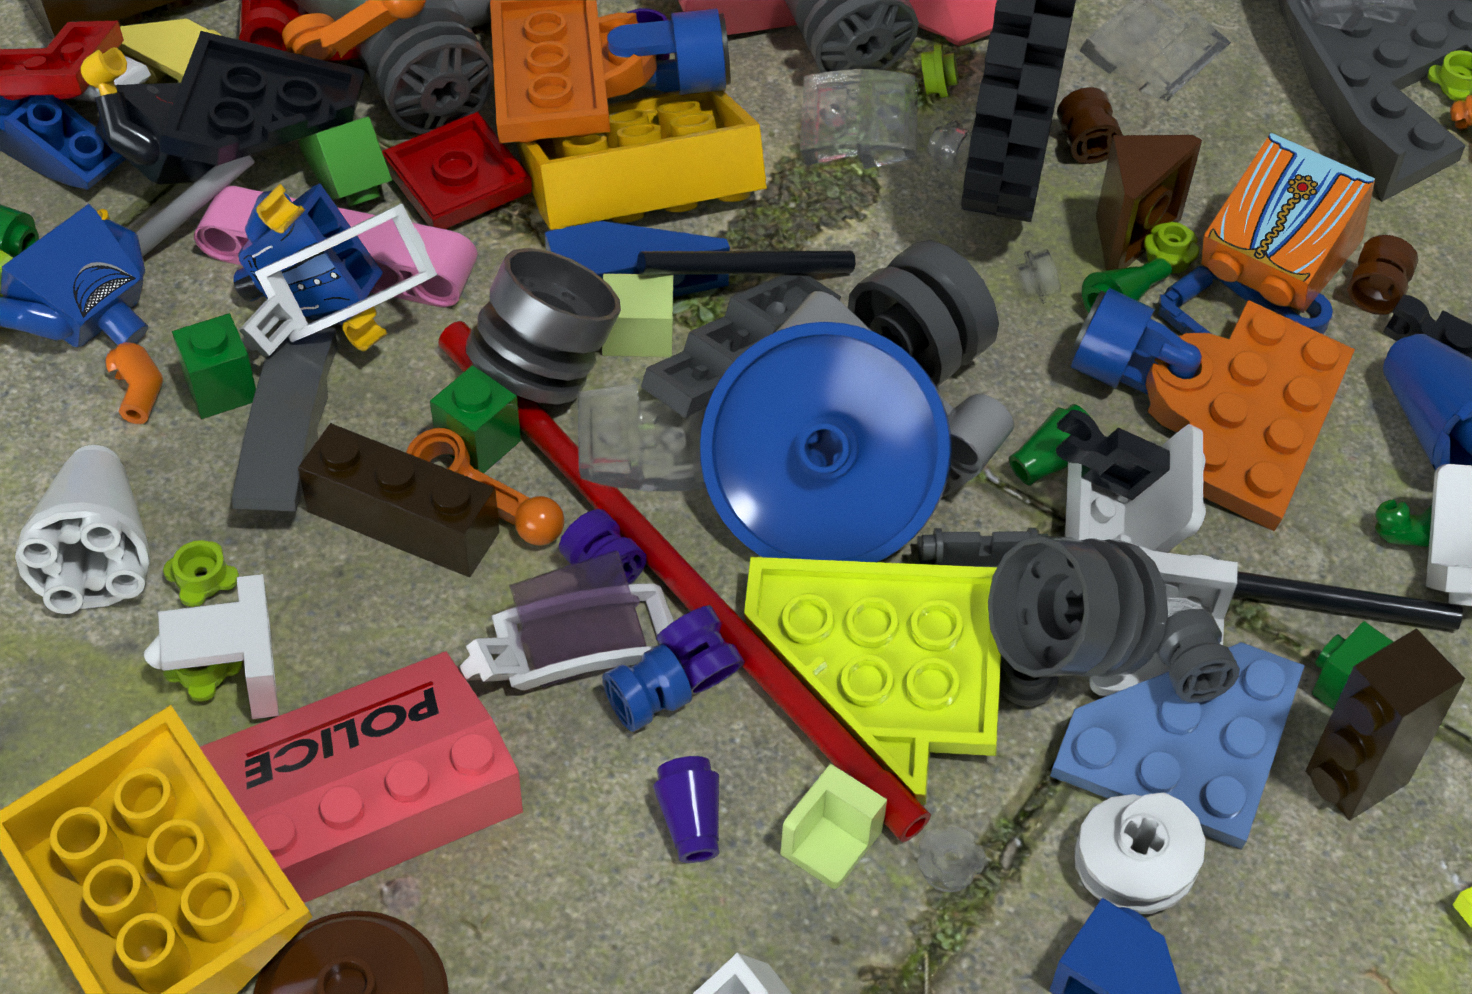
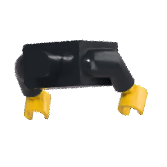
[81,47,216,185]

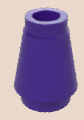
[653,756,720,863]

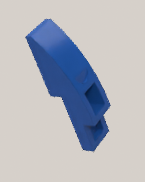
[0,95,126,190]

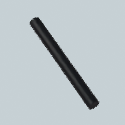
[637,250,856,275]
[1233,571,1463,630]

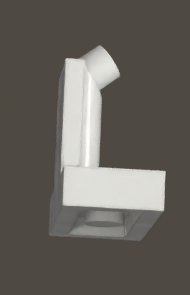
[144,574,279,719]

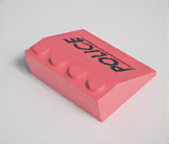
[200,651,523,903]

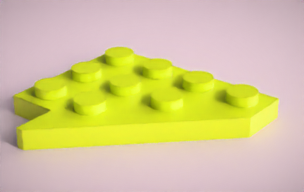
[744,557,1001,805]

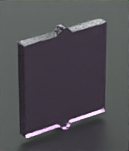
[509,550,647,688]

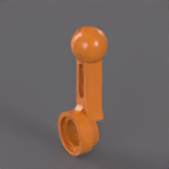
[282,0,426,61]
[406,428,565,546]

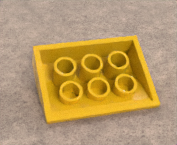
[516,91,767,230]
[0,705,312,994]

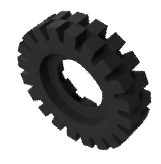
[961,0,1076,222]

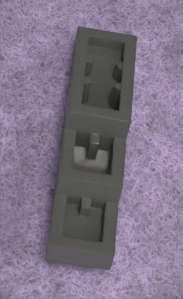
[641,273,841,418]
[232,326,337,512]

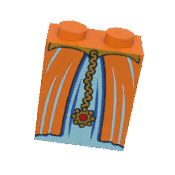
[1201,133,1375,313]

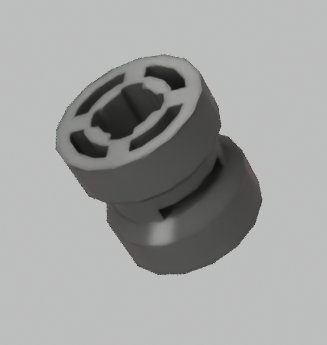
[1156,609,1240,702]

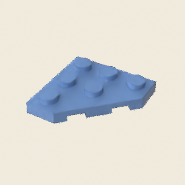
[1050,642,1305,850]

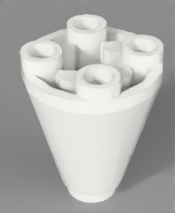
[15,445,150,614]

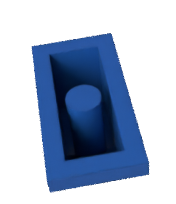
[1049,898,1182,994]

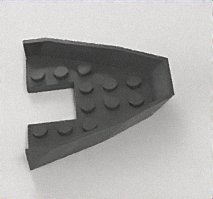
[1278,0,1472,202]

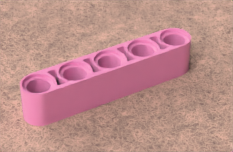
[194,186,478,307]

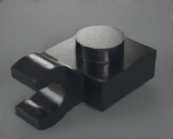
[1383,294,1472,358]
[1056,410,1170,500]

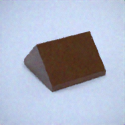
[1096,135,1202,271]

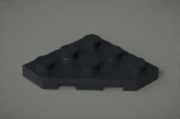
[160,31,365,166]

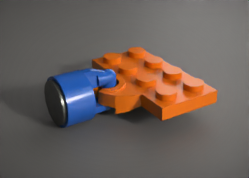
[490,0,731,143]
[1068,288,1355,531]

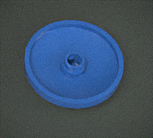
[700,322,952,562]

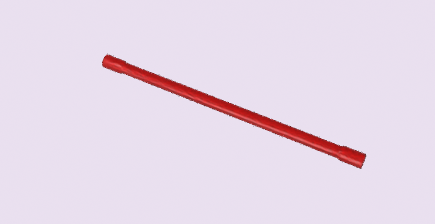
[438,321,931,842]

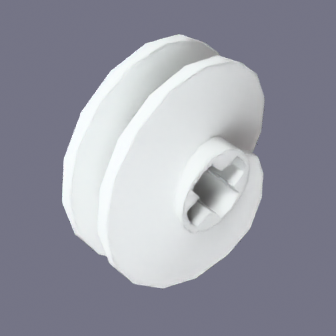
[1075,792,1206,914]

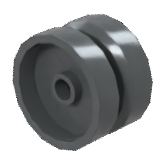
[848,240,999,388]

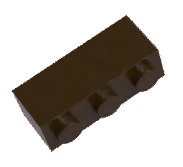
[298,423,500,578]
[1305,628,1466,821]

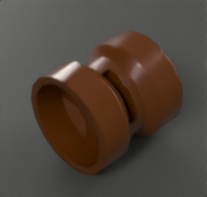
[1056,87,1123,164]
[1347,235,1418,315]

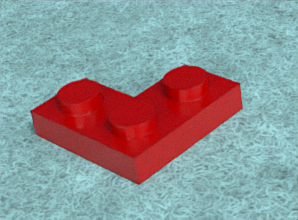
[0,21,124,100]

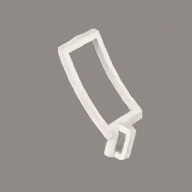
[239,203,437,357]
[460,584,674,691]

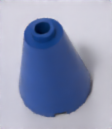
[1383,334,1472,472]

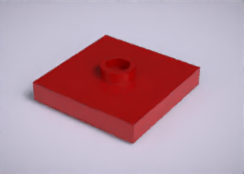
[382,112,532,229]

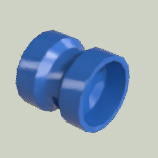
[602,644,692,732]

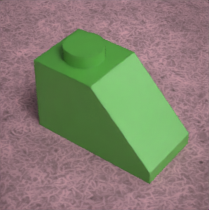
[297,116,392,207]

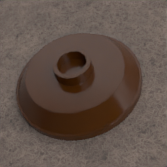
[253,911,449,994]

